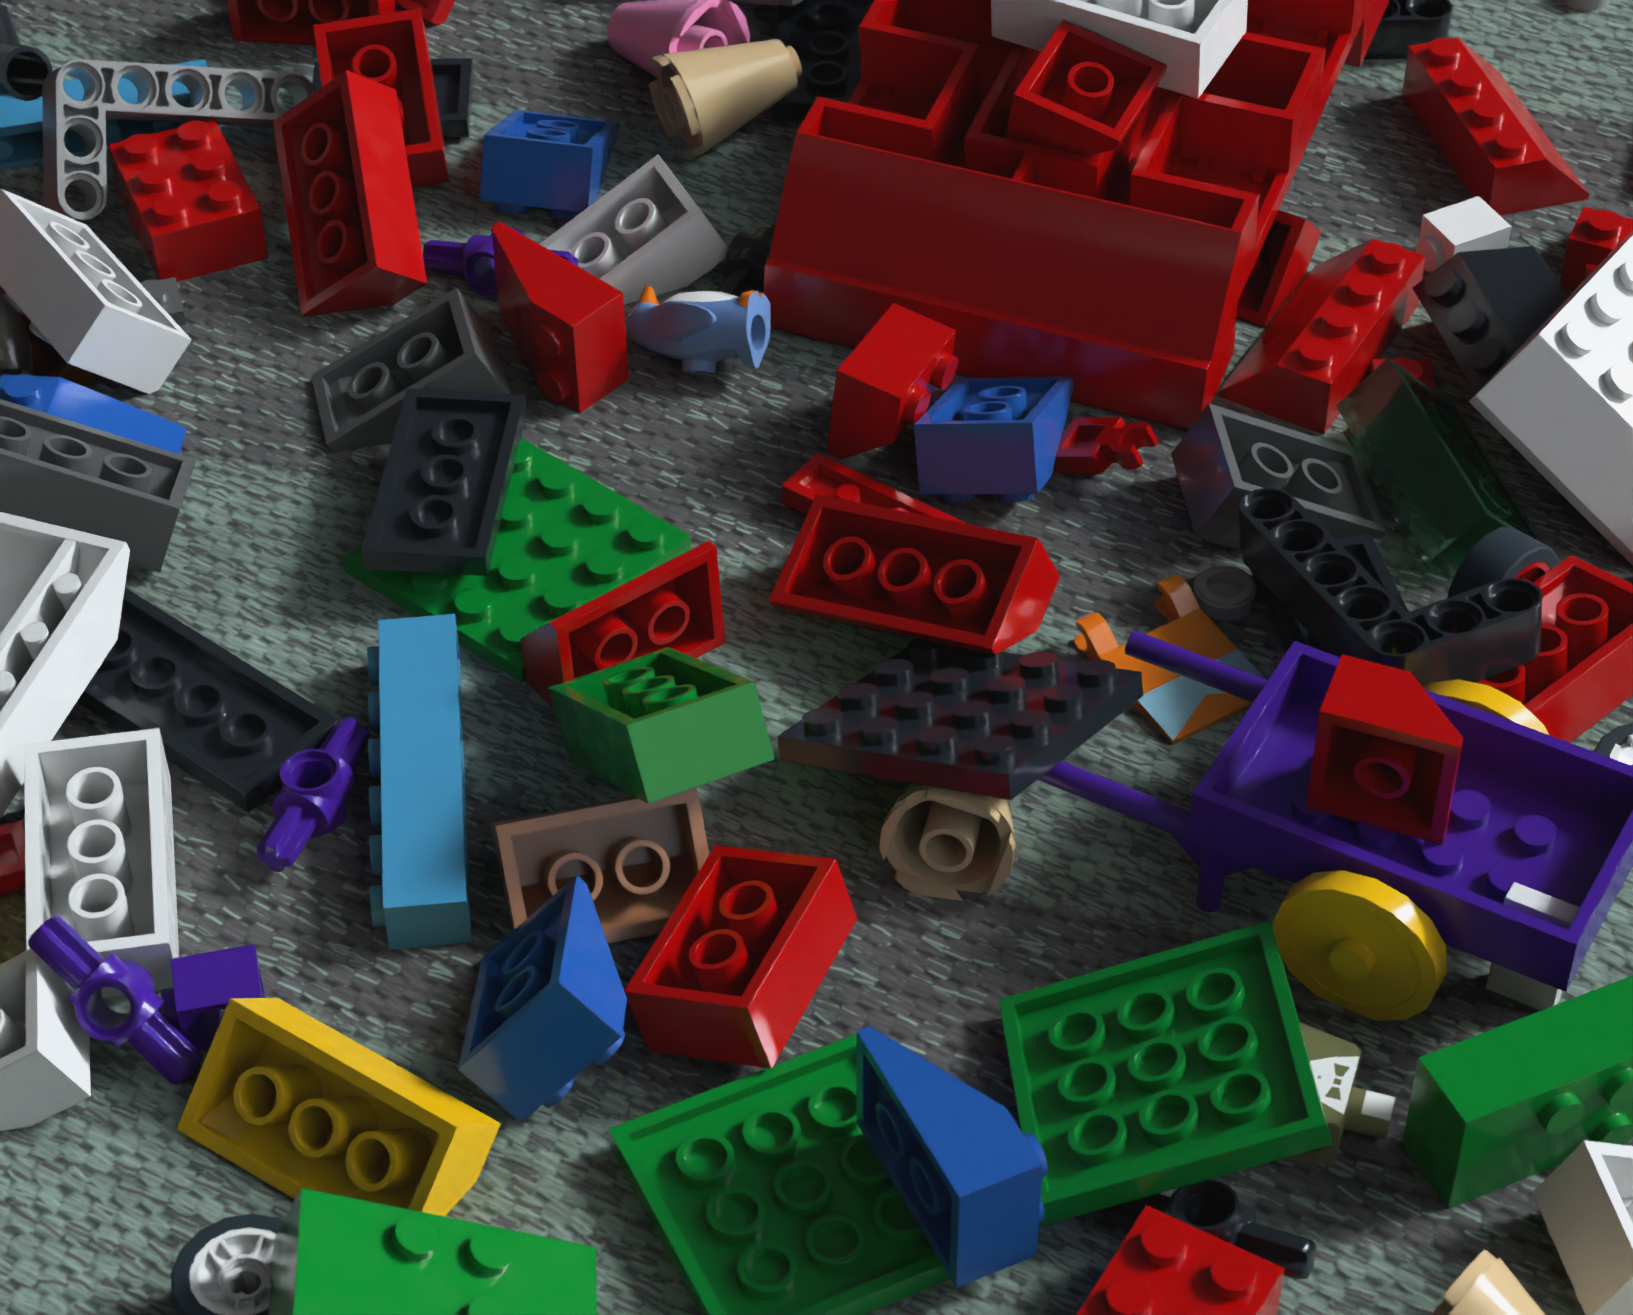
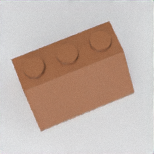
[489,787,709,944]

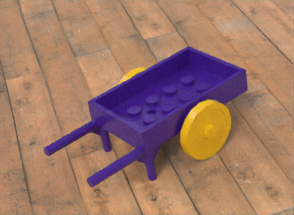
[1037,630,1633,1021]

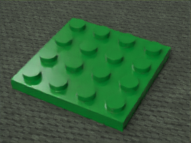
[343,438,691,683]
[999,920,1333,1226]
[608,1034,950,1315]

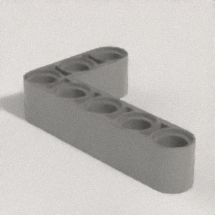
[42,59,316,223]

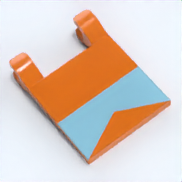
[1073,575,1265,745]

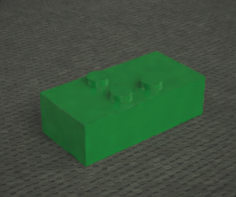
[548,647,775,804]
[1402,975,1633,1209]
[268,1188,597,1315]

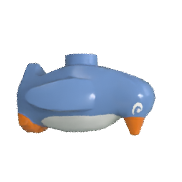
[625,286,771,375]

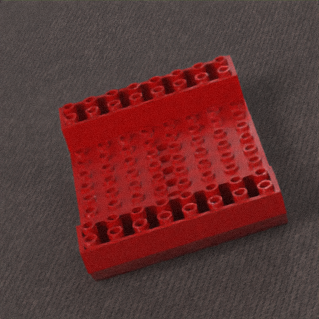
[763,0,1389,429]

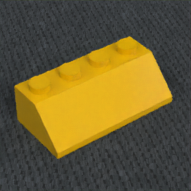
[177,998,501,1217]

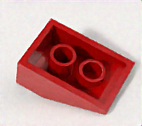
[491,221,629,413]

